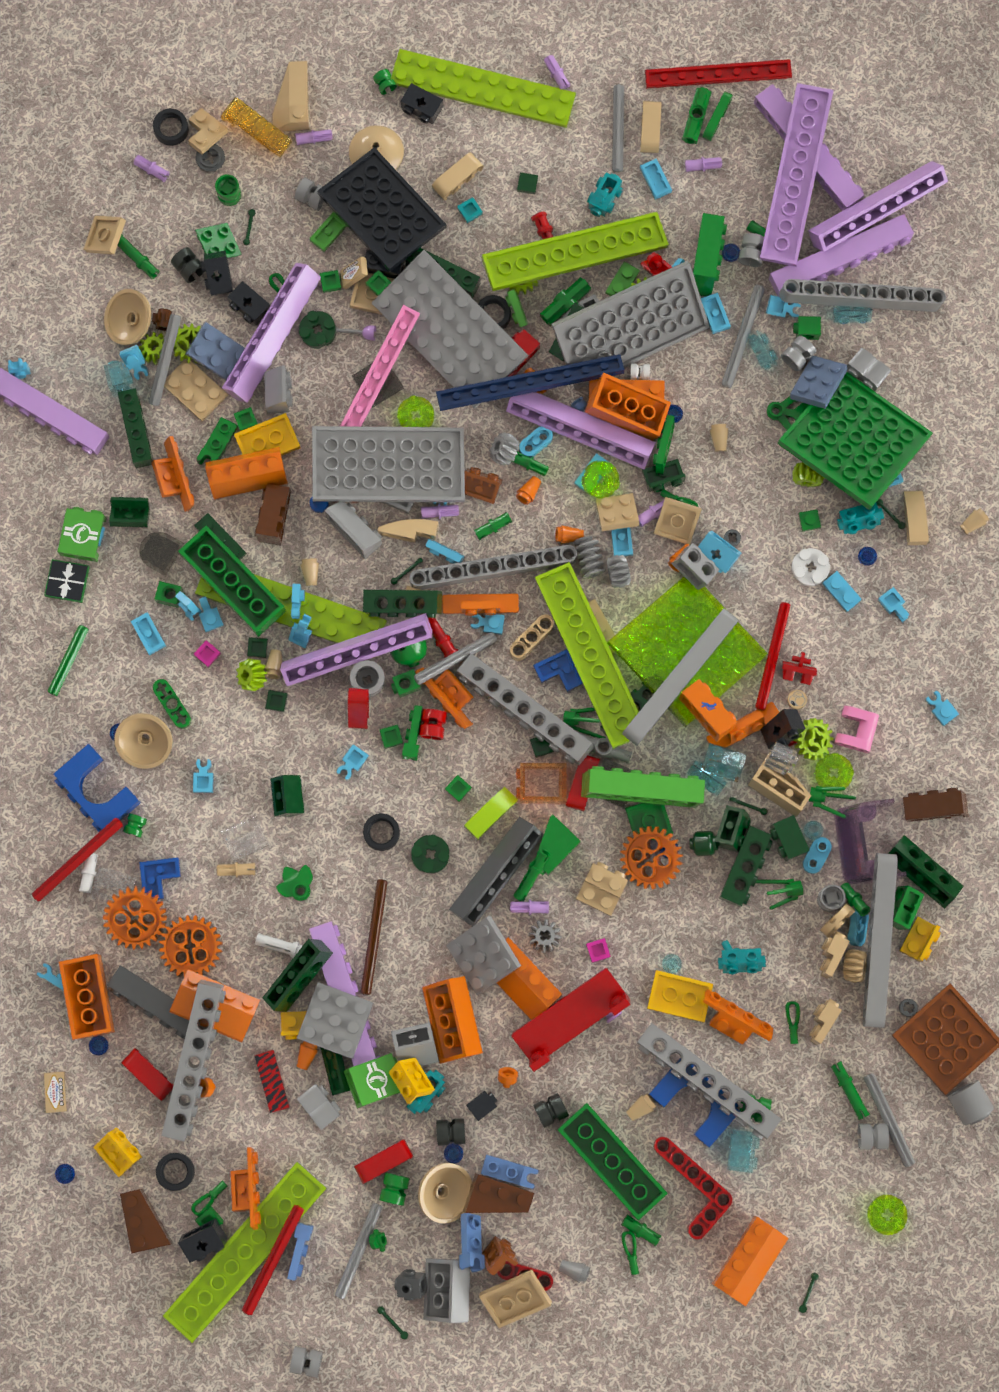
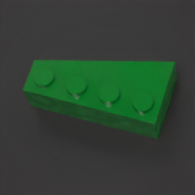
[693,213,727,297]

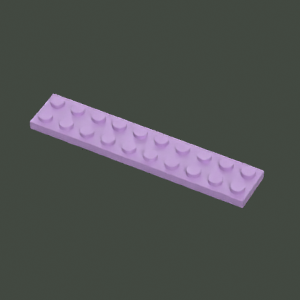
[760,83,834,267]

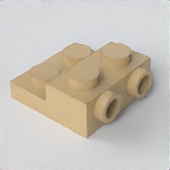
[576,862,628,916]
[819,931,850,979]
[809,999,842,1045]

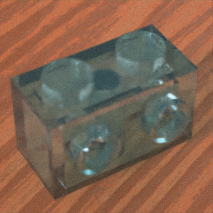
[103,360,133,397]
[701,743,746,783]
[727,1130,760,1173]

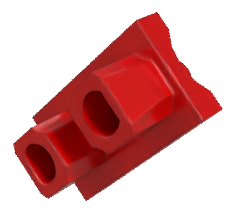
[640,252,672,276]
[782,652,817,685]

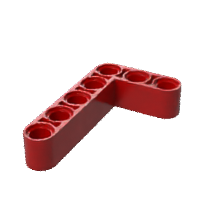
[653,1137,733,1240]

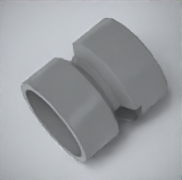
[294,177,324,211]
[738,233,764,267]
[781,335,816,371]
[817,885,845,912]
[857,1123,889,1150]
[289,1346,323,1378]

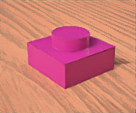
[194,640,221,668]
[586,938,611,963]

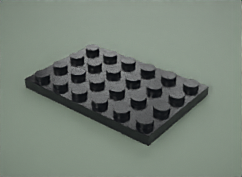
[317,147,447,272]

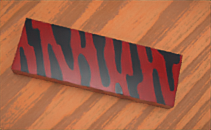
[254,1050,289,1113]

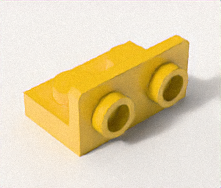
[899,916,941,962]
[280,1011,307,1040]
[389,1057,435,1104]
[93,1128,142,1177]

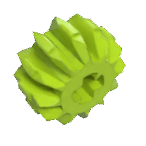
[139,332,164,365]
[792,462,824,487]
[236,659,267,691]

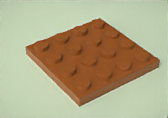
[891,983,999,1095]

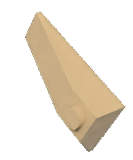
[272,61,310,132]

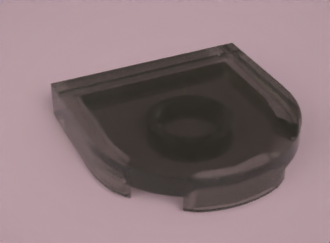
[139,532,185,577]

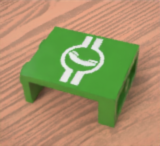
[57,507,106,562]
[344,1053,400,1109]

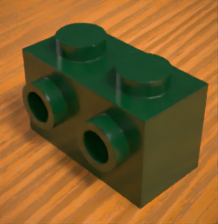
[270,775,304,817]
[715,805,751,852]
[769,815,810,862]

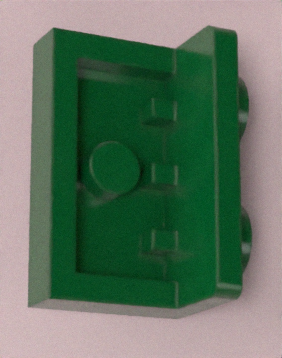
[642,459,686,493]
[109,497,150,528]

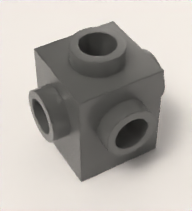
[394,1269,426,1301]

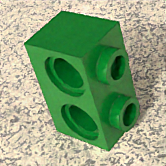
[893,886,924,930]

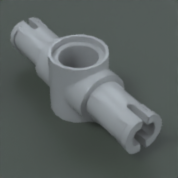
[574,732,632,763]

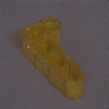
[221,97,292,157]

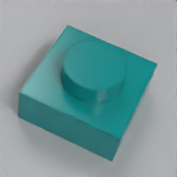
[457,197,483,224]

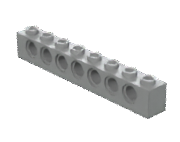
[457,653,593,765]
[161,980,226,1142]
[637,1023,781,1140]

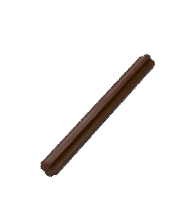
[360,879,388,995]

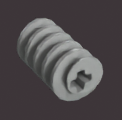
[574,536,605,579]

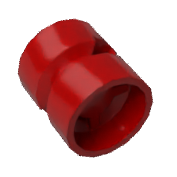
[419,709,447,740]

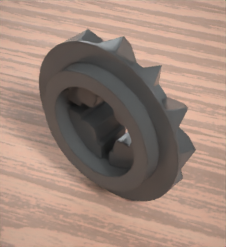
[196,144,225,172]

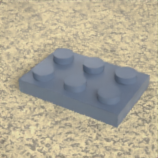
[185,322,245,381]
[790,356,848,409]

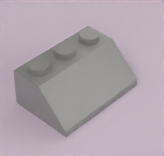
[324,502,382,560]
[423,1258,470,1323]

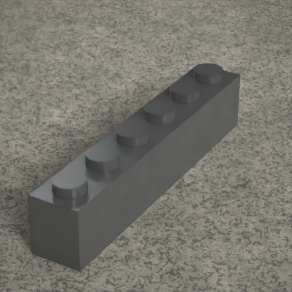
[449,816,544,927]
[107,965,218,1046]

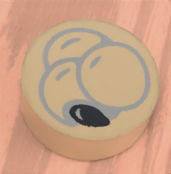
[787,690,807,710]

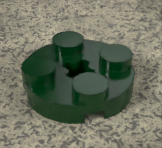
[299,310,337,349]
[411,835,450,874]

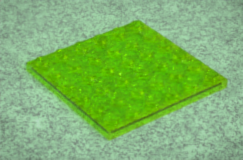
[607,577,768,728]

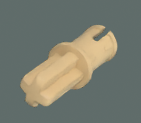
[217,862,255,877]

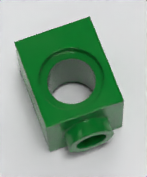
[793,316,821,340]
[154,581,185,608]
[391,669,421,698]

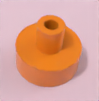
[498,1067,518,1088]
[200,1077,216,1098]

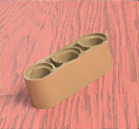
[640,101,661,153]
[432,152,484,201]
[510,614,554,661]

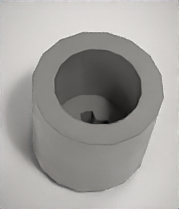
[350,660,385,698]
[947,1080,994,1125]

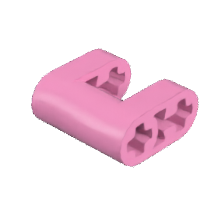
[834,706,879,753]

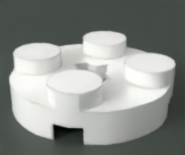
[791,548,830,586]

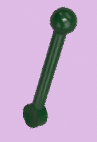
[243,209,256,246]
[876,499,906,529]
[391,558,423,585]
[729,797,768,815]
[799,1272,819,1313]
[377,1306,408,1340]

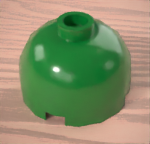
[390,640,427,668]

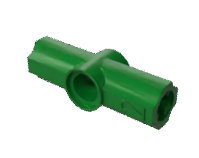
[682,87,712,144]
[540,277,591,327]

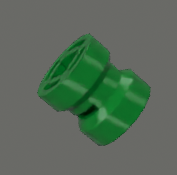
[373,69,397,95]
[123,813,147,838]

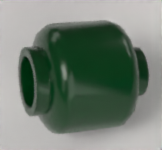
[689,831,719,856]

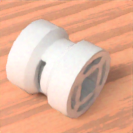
[630,363,650,380]

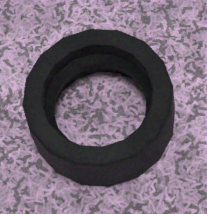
[153,108,189,146]
[478,295,511,329]
[363,813,400,851]
[156,1153,195,1191]

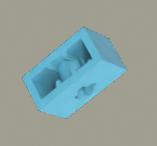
[698,531,742,573]

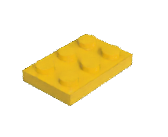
[234,413,301,456]
[647,970,713,1023]

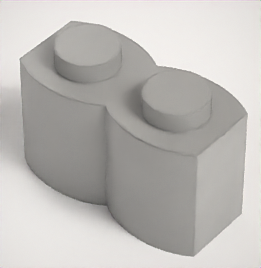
[847,348,891,391]
[297,1084,341,1130]

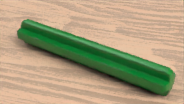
[48,625,89,696]

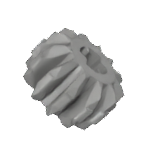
[489,432,520,466]
[607,555,631,588]
[528,919,562,953]

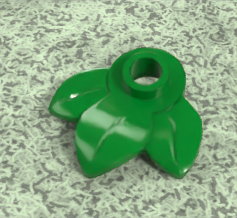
[276,865,313,901]

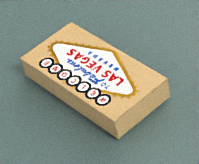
[340,257,368,289]
[44,1072,67,1113]

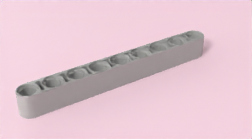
[779,279,946,312]
[410,545,577,590]
[622,609,739,746]
[863,853,898,1028]

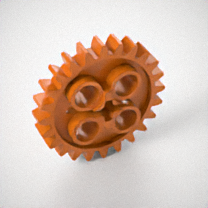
[620,826,683,889]
[103,886,167,950]
[159,915,223,976]

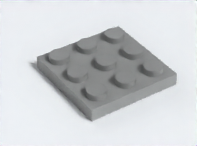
[446,916,521,995]
[297,982,374,1059]

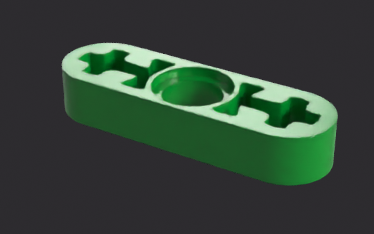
[702,91,733,141]
[153,679,191,729]

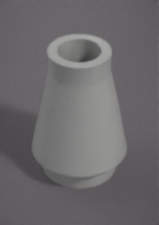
[559,1260,590,1283]

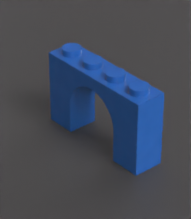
[54,744,141,832]
[649,1058,741,1148]

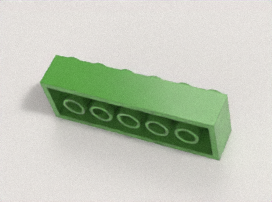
[581,766,705,808]

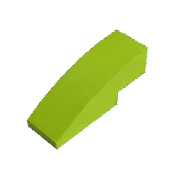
[464,787,518,840]

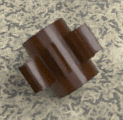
[152,308,172,331]

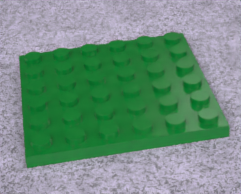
[777,372,933,510]

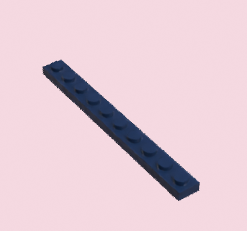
[436,354,625,411]

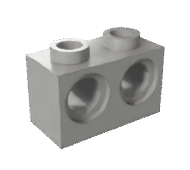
[672,543,719,590]

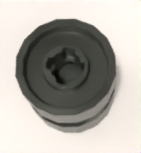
[171,247,204,283]
[533,1093,569,1128]
[436,1118,466,1146]

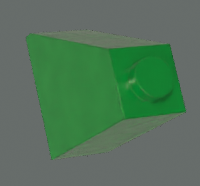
[537,814,581,876]

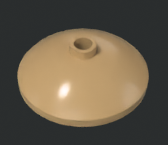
[349,125,404,170]
[104,289,151,345]
[114,713,173,769]
[418,1163,472,1224]

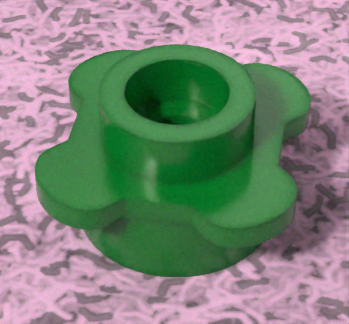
[369,1229,387,1252]

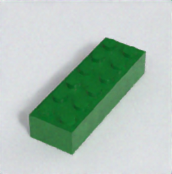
[178,525,286,637]
[557,1103,668,1221]

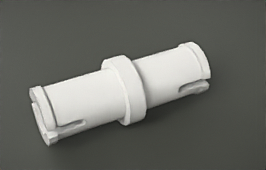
[79,853,98,893]

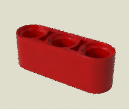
[348,688,369,729]
[566,755,600,812]
[121,1048,174,1101]
[354,1139,414,1184]
[497,1260,553,1291]

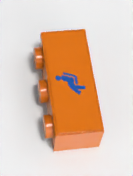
[679,679,737,742]

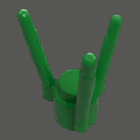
[563,707,606,738]
[809,786,856,818]
[756,879,804,910]

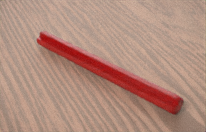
[755,602,791,711]
[32,818,123,902]
[242,1205,304,1315]

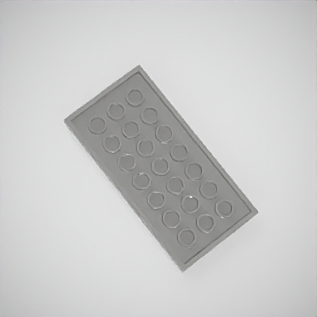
[372,250,529,409]
[551,261,710,390]
[312,426,465,502]

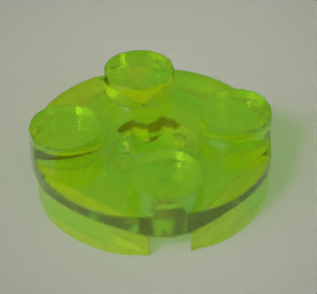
[397,395,434,427]
[582,460,620,499]
[815,753,854,792]
[867,1194,908,1235]

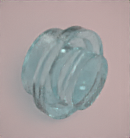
[804,821,823,840]
[662,954,682,974]

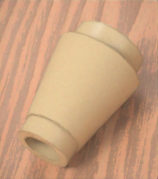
[710,424,728,452]
[960,508,989,535]
[300,558,319,586]
[264,649,282,679]
[626,1093,656,1121]

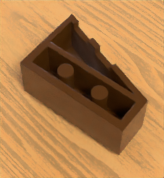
[255,484,291,546]
[903,788,969,822]
[463,1173,535,1213]
[120,1189,174,1254]

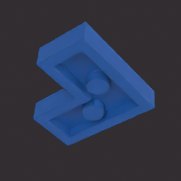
[533,649,583,692]
[139,857,181,900]

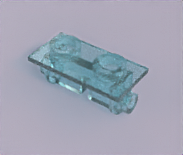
[833,306,873,324]
[748,330,778,370]
[686,761,727,796]

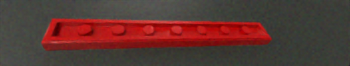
[645,59,792,89]

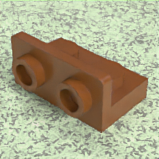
[464,467,503,504]
[482,1236,518,1276]

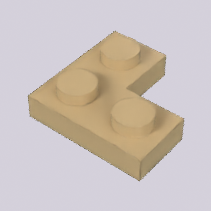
[188,108,228,154]

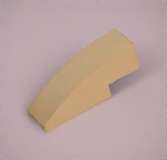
[903,491,929,545]
[378,519,439,543]

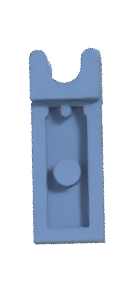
[481,1155,539,1189]
[459,1213,485,1272]
[287,1222,314,1281]

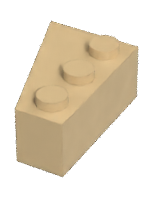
[748,749,811,817]

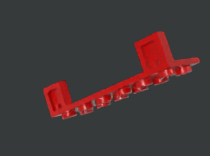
[511,968,631,1072]

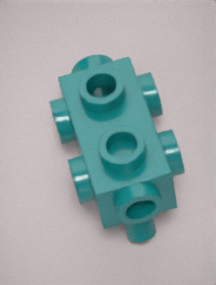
[587,172,624,217]
[837,503,884,535]
[718,940,766,975]
[405,1070,446,1114]

